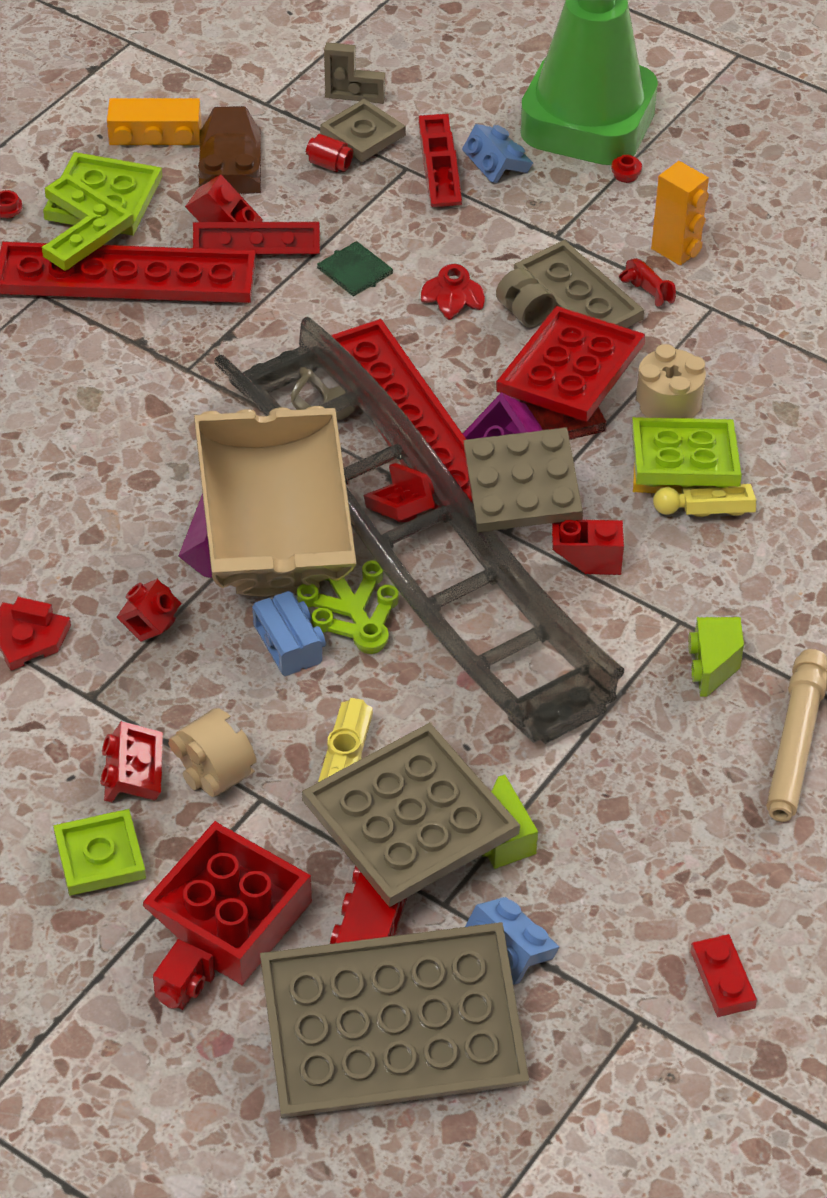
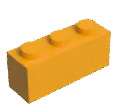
[107,98,202,145]
[651,161,709,266]

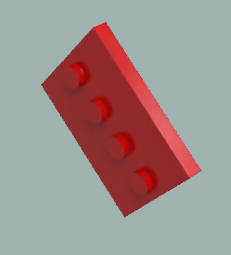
[496,306,645,422]

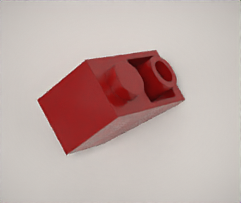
[185,174,263,222]
[552,519,624,575]

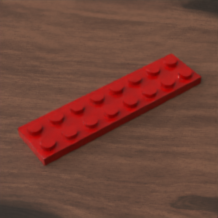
[0,241,256,303]
[322,319,473,521]

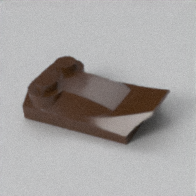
[198,106,261,194]

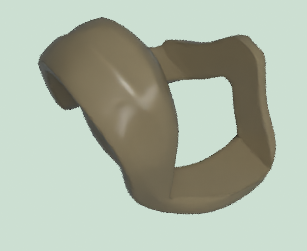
[291,367,358,420]

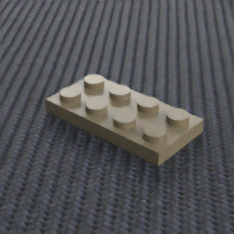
[514,240,644,328]

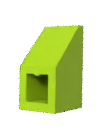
[688,617,744,697]

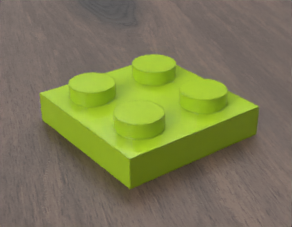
[53,809,146,896]

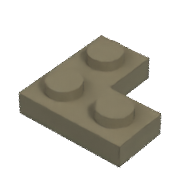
[324,42,385,104]

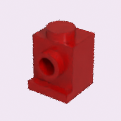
[153,939,215,1010]

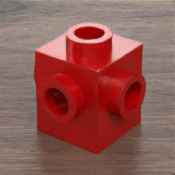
[116,578,182,642]

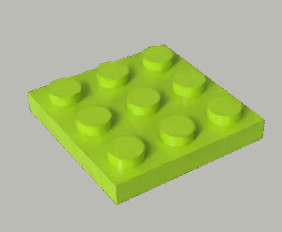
[43,152,163,236]
[632,417,742,488]

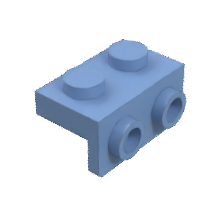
[462,124,533,183]
[465,897,559,985]

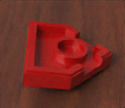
[0,596,71,671]

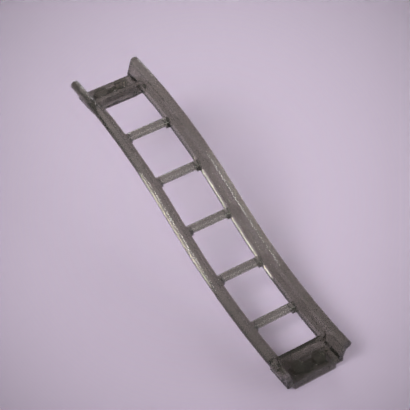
[214,317,625,744]

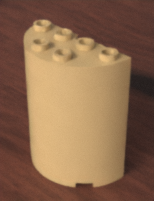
[194,406,357,597]

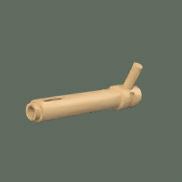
[766,649,827,822]

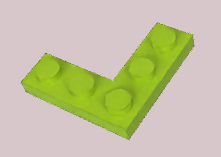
[42,173,134,271]

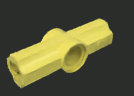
[318,698,373,782]

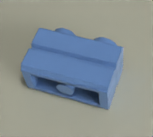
[252,590,326,676]

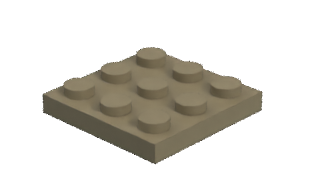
[463,428,583,532]

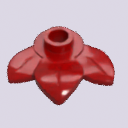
[421,264,485,320]

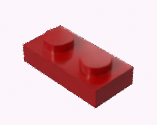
[690,934,757,1017]

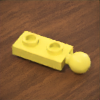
[653,484,756,517]

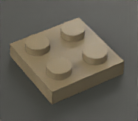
[320,99,406,162]

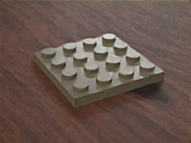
[302,722,520,907]

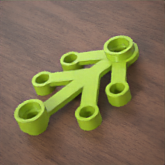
[297,560,399,654]

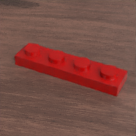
[193,222,320,255]

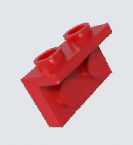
[100,721,163,803]

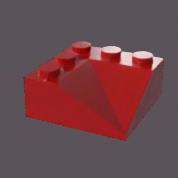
[143,821,312,985]

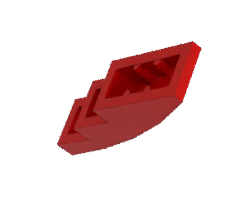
[418,114,462,207]

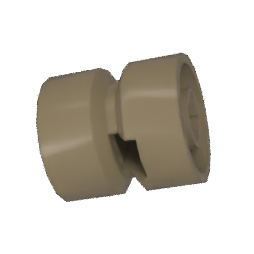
[496,268,556,328]

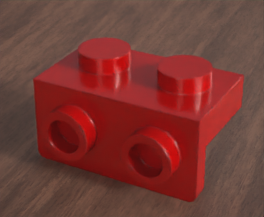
[363,463,435,522]

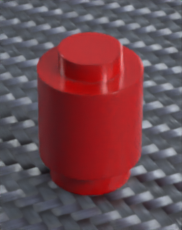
[306,134,353,172]

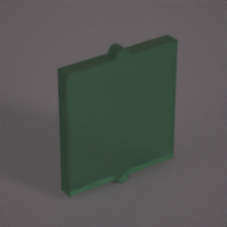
[317,241,393,297]

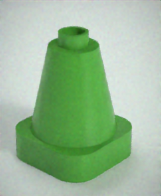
[520,0,658,165]

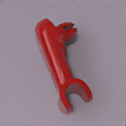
[619,258,676,307]

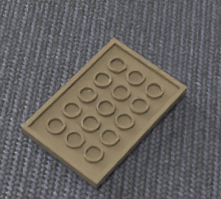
[260,922,529,1118]

